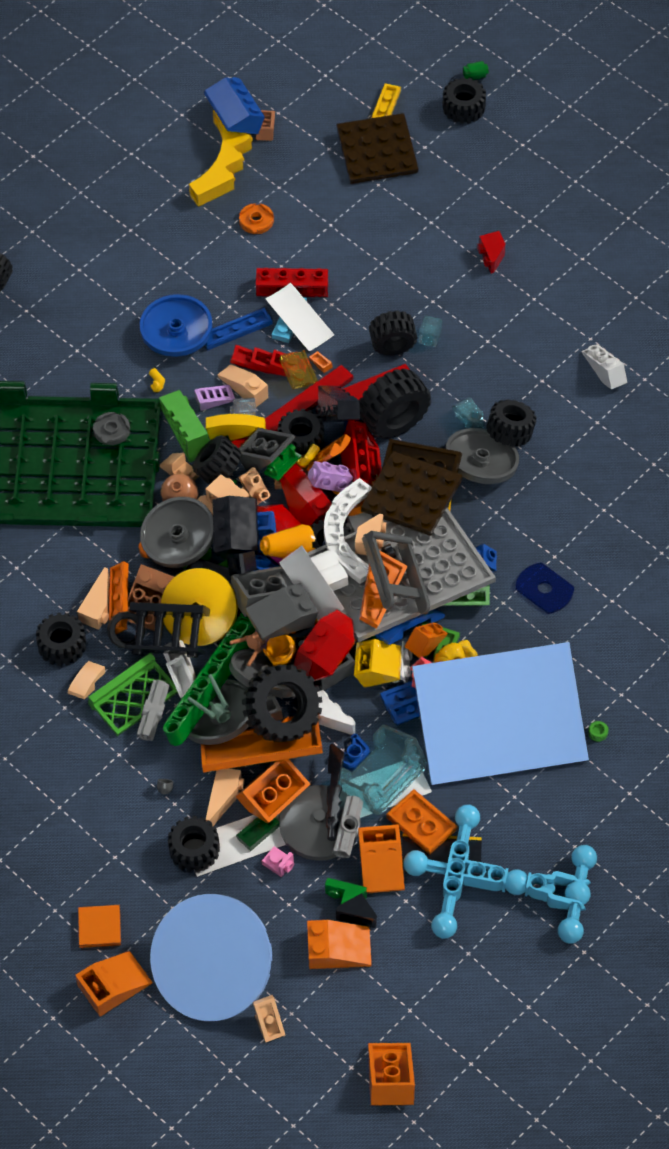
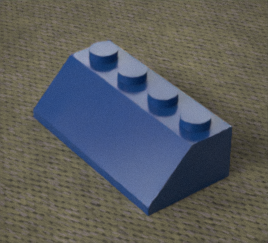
[204,77,265,134]

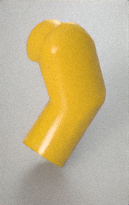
[149,368,165,392]
[296,444,320,468]

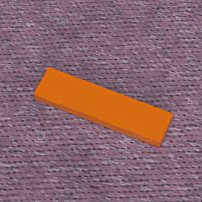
[109,561,129,634]

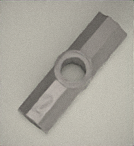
[137,680,169,741]
[332,795,364,858]

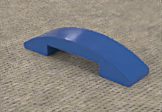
[375,608,445,645]

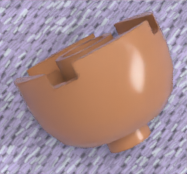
[161,473,199,501]

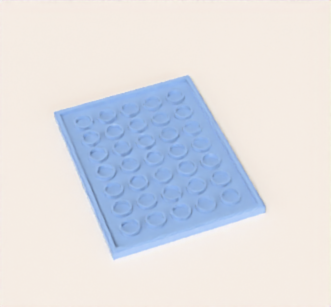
[412,642,589,785]

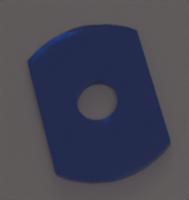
[515,562,574,614]

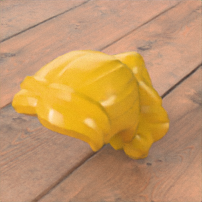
[433,640,478,663]

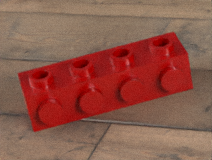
[256,268,328,297]

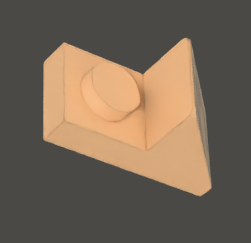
[160,453,199,481]
[253,995,285,1042]

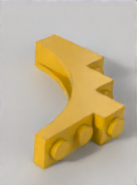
[189,110,253,207]

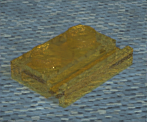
[279,350,318,389]

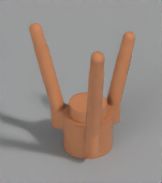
[230,632,266,666]

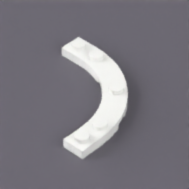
[324,478,372,584]

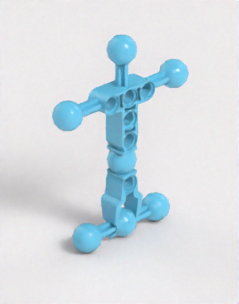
[403,805,597,944]

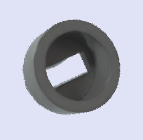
[157,779,173,794]

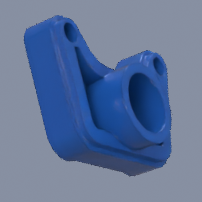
[342,734,370,771]

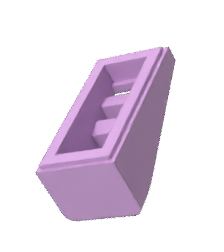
[194,385,235,411]

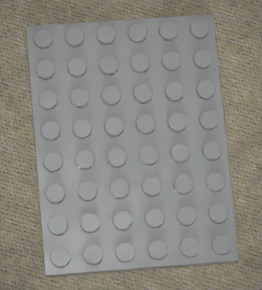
[308,508,496,642]

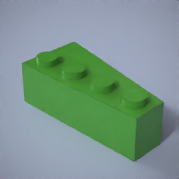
[159,390,210,463]

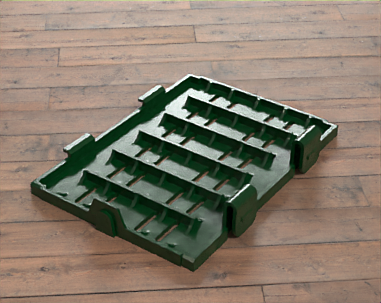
[0,381,161,527]

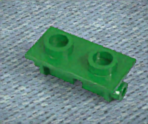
[264,444,302,481]

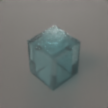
[419,315,442,347]

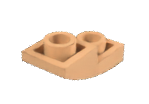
[68,661,105,699]

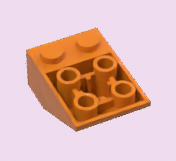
[358,824,405,893]
[75,951,153,1017]

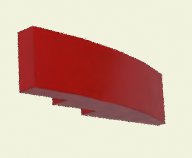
[230,345,308,378]

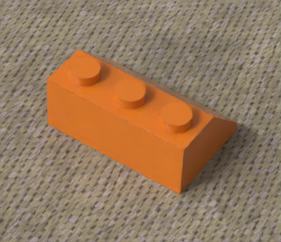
[235,759,311,823]

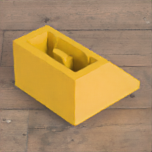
[354,639,402,688]

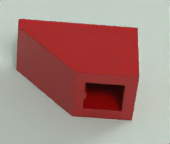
[477,231,506,273]

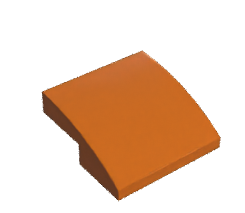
[306,434,351,472]

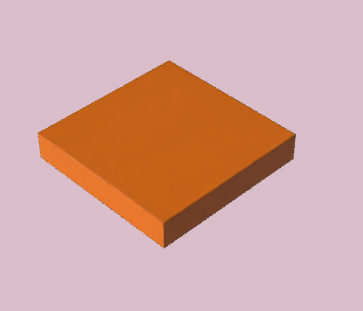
[78,905,121,948]

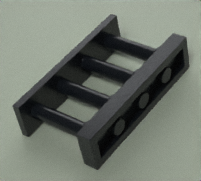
[125,602,210,658]

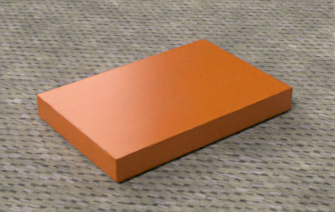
[386,789,458,855]

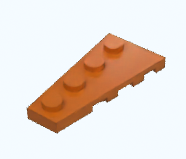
[359,550,408,629]

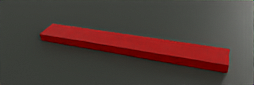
[232,365,354,448]

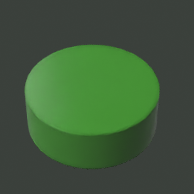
[588,721,608,742]

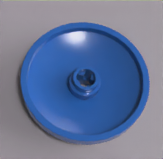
[140,294,213,357]

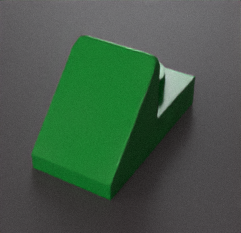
[325,878,367,904]

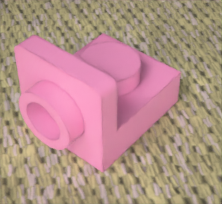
[262,846,294,877]

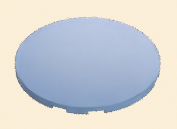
[150,894,272,1021]

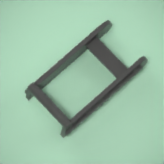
[362,531,430,615]

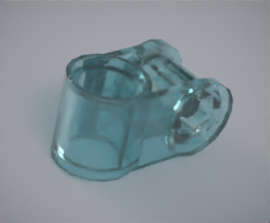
[452,397,484,429]

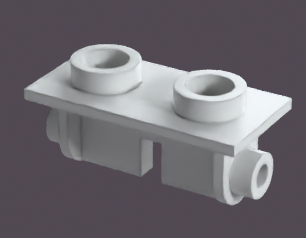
[393,641,412,683]

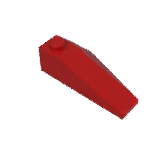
[280,463,332,528]

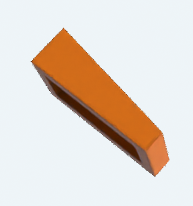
[309,351,333,373]

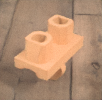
[238,467,271,505]

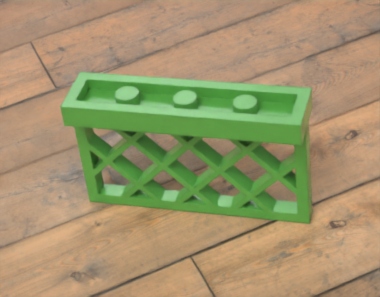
[88,653,178,736]

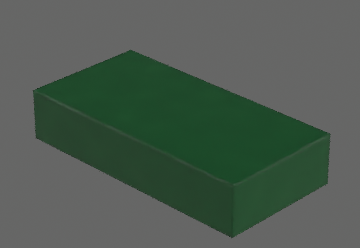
[236,817,280,851]

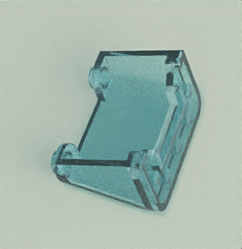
[338,724,427,815]

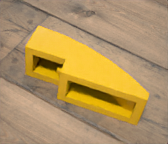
[206,414,266,441]

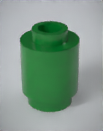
[463,61,489,80]

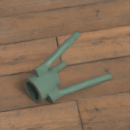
[187,674,231,724]

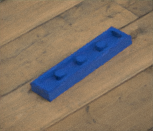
[204,308,273,351]

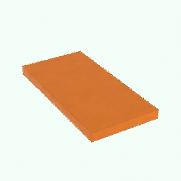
[201,722,323,773]

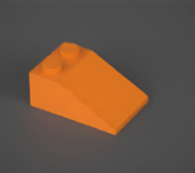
[307,920,372,969]
[368,1043,415,1106]

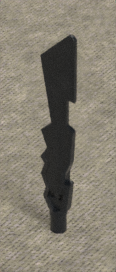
[326,744,345,841]

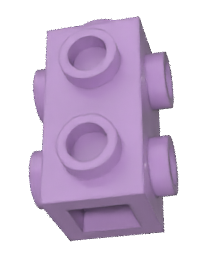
[307,461,353,492]

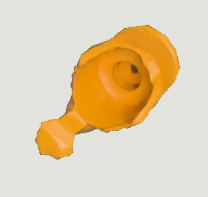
[263,634,296,666]

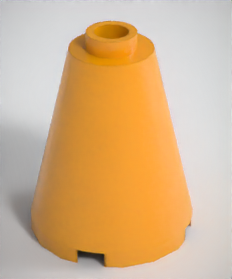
[260,524,315,559]

